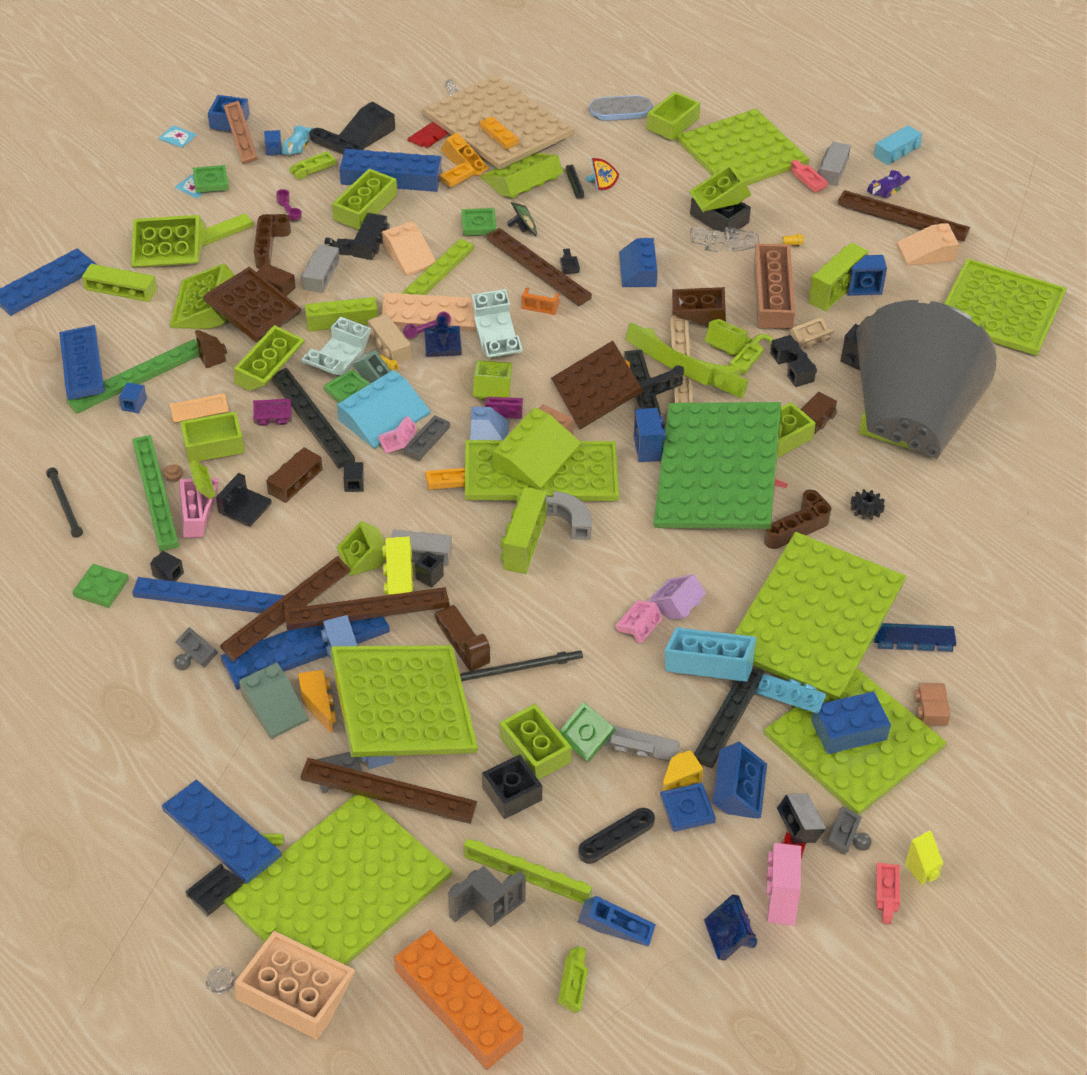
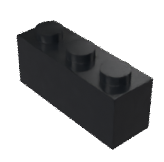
[352,213,390,260]

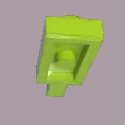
[558,946,588,1013]

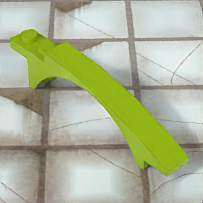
[625,322,749,398]

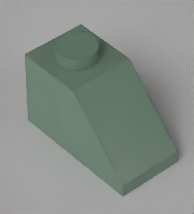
[352,349,391,383]

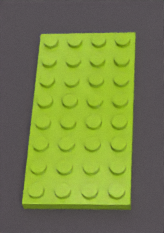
[465,440,619,501]

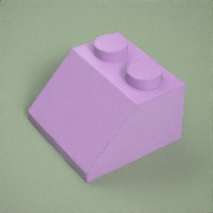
[647,574,706,620]

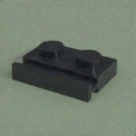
[185,864,243,917]

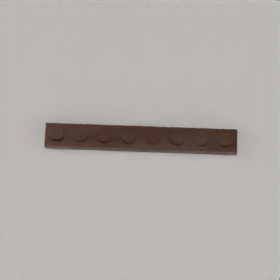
[838,190,970,242]
[487,228,592,306]
[220,556,351,662]
[284,587,450,630]
[301,758,477,824]

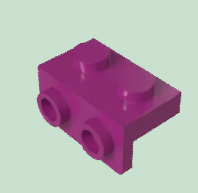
[485,397,523,419]
[253,399,292,426]

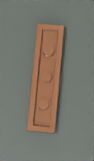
[224,101,258,164]

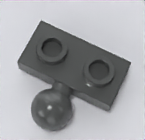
[174,627,218,670]
[825,806,872,855]

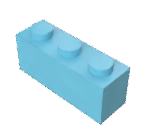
[874,125,922,165]

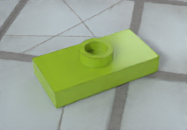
[189,460,216,499]

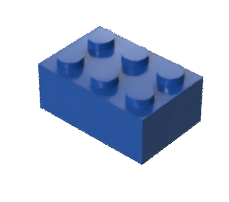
[811,691,891,754]

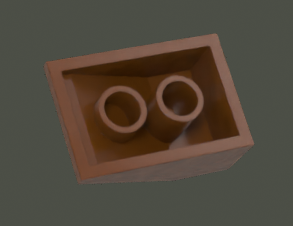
[672,287,726,326]

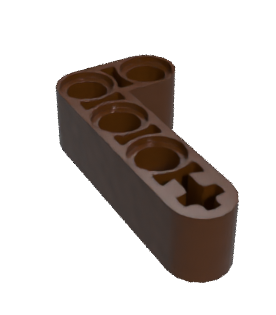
[254,214,291,269]
[764,489,832,549]
[434,605,490,671]

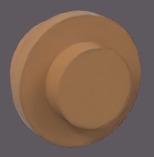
[163,464,183,482]

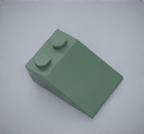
[239,663,309,739]

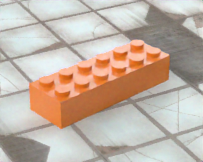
[394,929,523,1070]

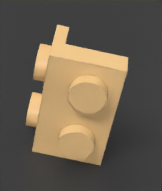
[790,317,834,348]

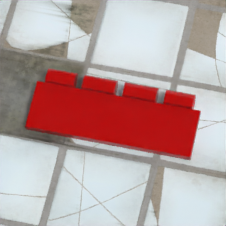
[407,122,450,148]

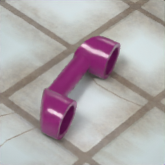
[276,189,302,220]
[403,311,451,339]

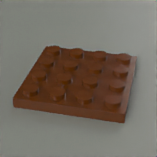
[203,267,302,343]
[551,340,644,430]

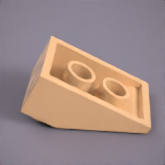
[382,221,435,276]
[897,223,959,266]

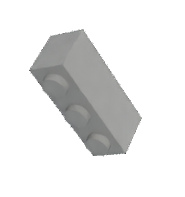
[817,141,851,186]
[301,244,340,293]
[391,529,452,566]

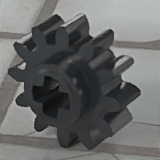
[850,489,885,520]

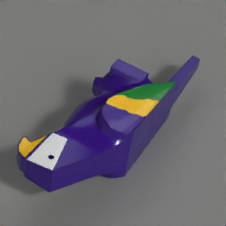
[867,170,910,198]

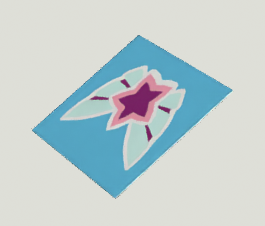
[158,125,197,148]
[175,174,204,199]

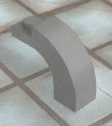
[547,491,592,540]

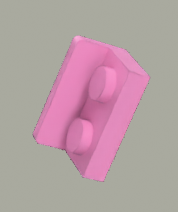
[615,600,663,644]

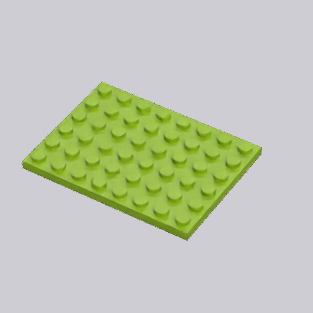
[734,532,907,700]
[224,794,452,965]

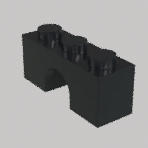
[770,335,817,387]

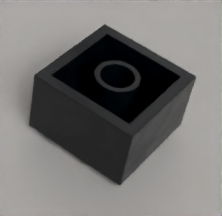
[482,754,543,819]

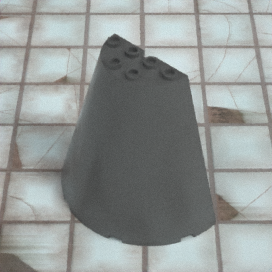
[856,300,997,459]

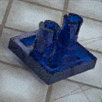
[424,315,462,357]
[704,894,758,961]

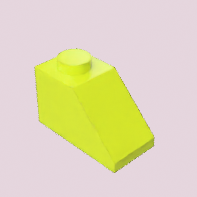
[905,830,943,885]

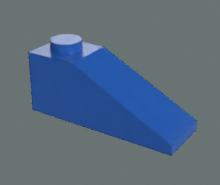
[578,896,656,946]

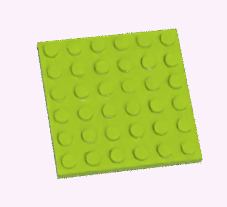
[676,108,809,185]
[944,258,1067,356]
[330,645,478,757]
[764,669,947,815]

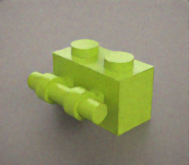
[705,319,752,355]

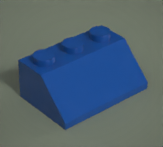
[619,238,658,287]
[713,741,767,819]

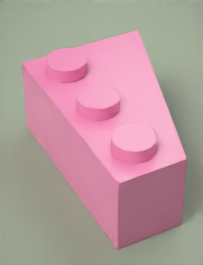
[766,843,801,926]

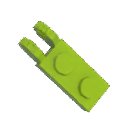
[289,151,336,180]

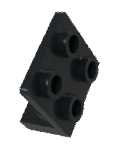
[216,473,272,527]

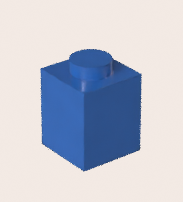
[264,130,282,156]
[119,382,147,414]

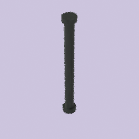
[46,467,83,538]

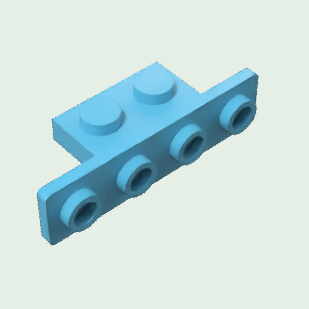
[755,674,826,714]

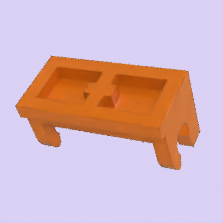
[522,288,560,315]

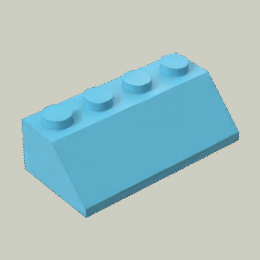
[664,627,756,682]

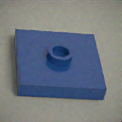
[660,783,716,832]

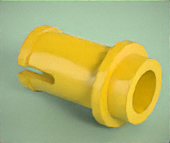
[782,233,804,246]
[380,354,399,372]

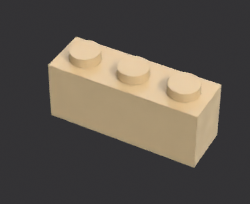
[368,313,412,363]

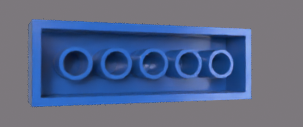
[339,149,442,192]

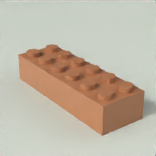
[754,243,795,329]

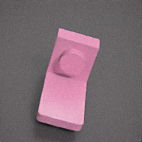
[378,416,417,454]

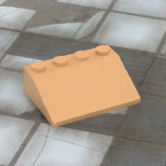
[234,931,355,1040]

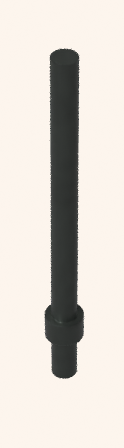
[460,650,583,681]

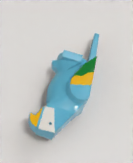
[282,126,312,155]

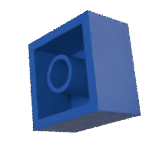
[208,95,250,132]
[633,408,666,462]

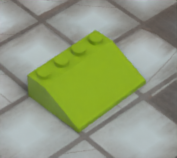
[480,153,563,198]
[131,215,205,268]
[169,263,235,329]
[492,407,581,490]

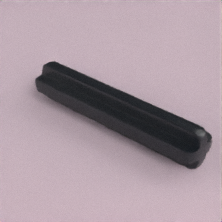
[566,164,584,199]

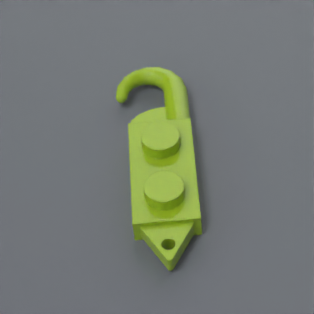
[729,334,774,375]

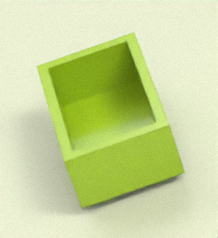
[647,91,701,141]
[180,411,245,463]

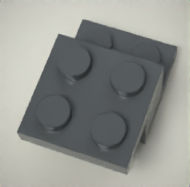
[448,866,526,928]

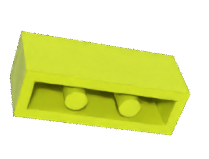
[382,536,414,595]

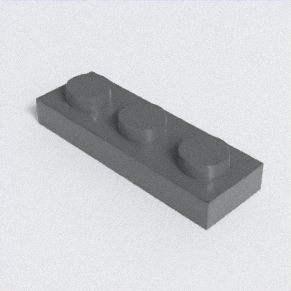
[403,415,450,461]

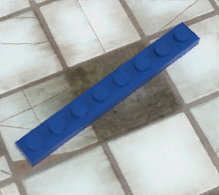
[132,577,285,613]

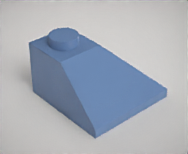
[470,407,509,440]

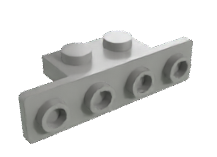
[603,725,679,761]

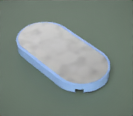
[590,95,652,121]

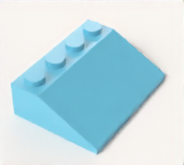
[337,370,431,449]

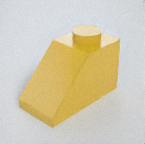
[662,750,703,791]

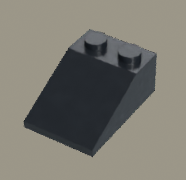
[339,101,395,149]

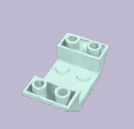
[471,289,523,358]
[302,317,371,376]

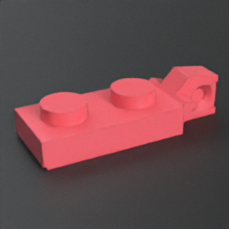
[790,159,828,193]
[876,863,900,924]

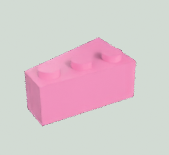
[179,478,219,538]

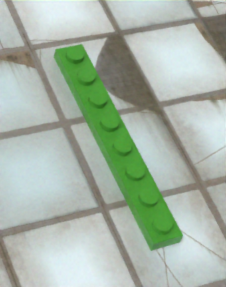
[66,339,199,414]
[132,435,179,551]

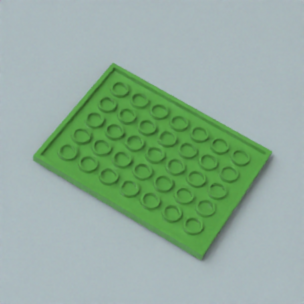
[654,402,781,529]

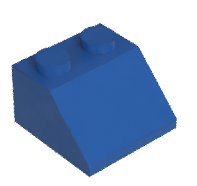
[848,255,887,296]

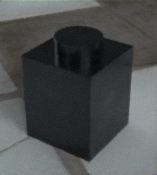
[343,462,364,492]
[150,551,184,582]
[415,551,444,588]

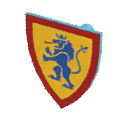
[586,158,620,191]

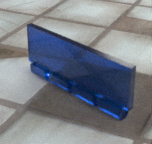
[874,623,957,652]

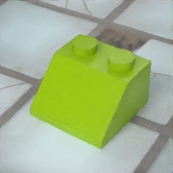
[337,521,386,576]

